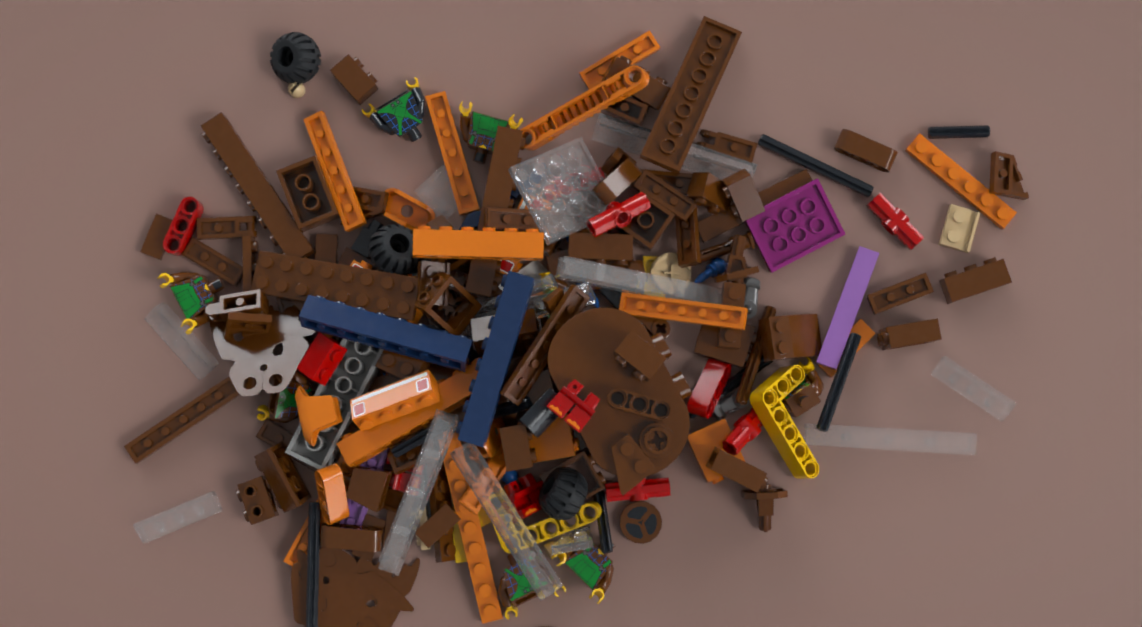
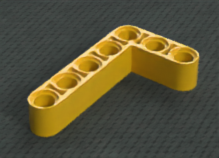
[750,365,819,479]
[485,492,602,554]

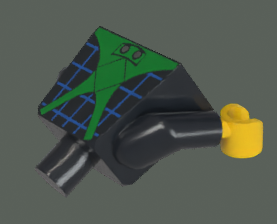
[362,77,426,142]

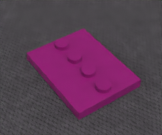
[745,178,845,273]

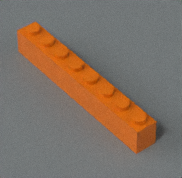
[336,357,482,468]

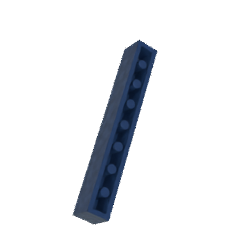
[456,271,536,447]
[299,295,473,372]

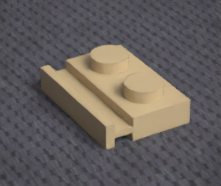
[938,204,981,253]

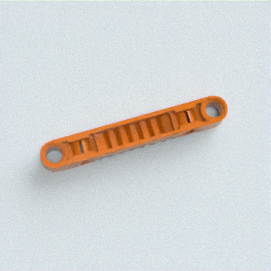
[520,65,649,151]

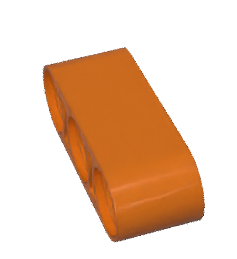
[314,463,349,525]

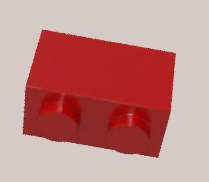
[296,332,348,386]

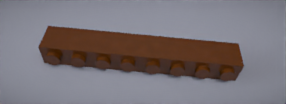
[201,112,315,258]
[465,126,526,299]

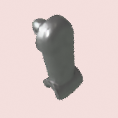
[743,277,761,319]
[712,389,750,420]

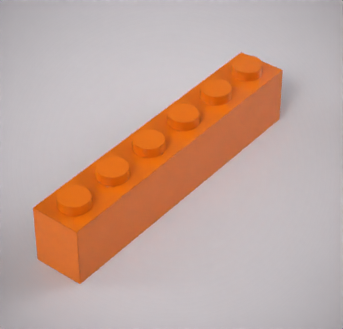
[412,226,544,261]

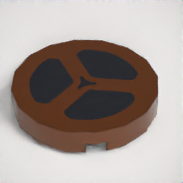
[620,501,662,544]

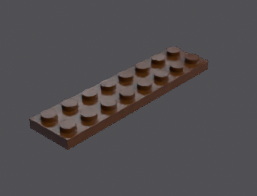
[640,16,742,175]
[251,250,418,321]

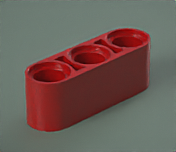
[163,196,204,256]
[687,358,731,419]

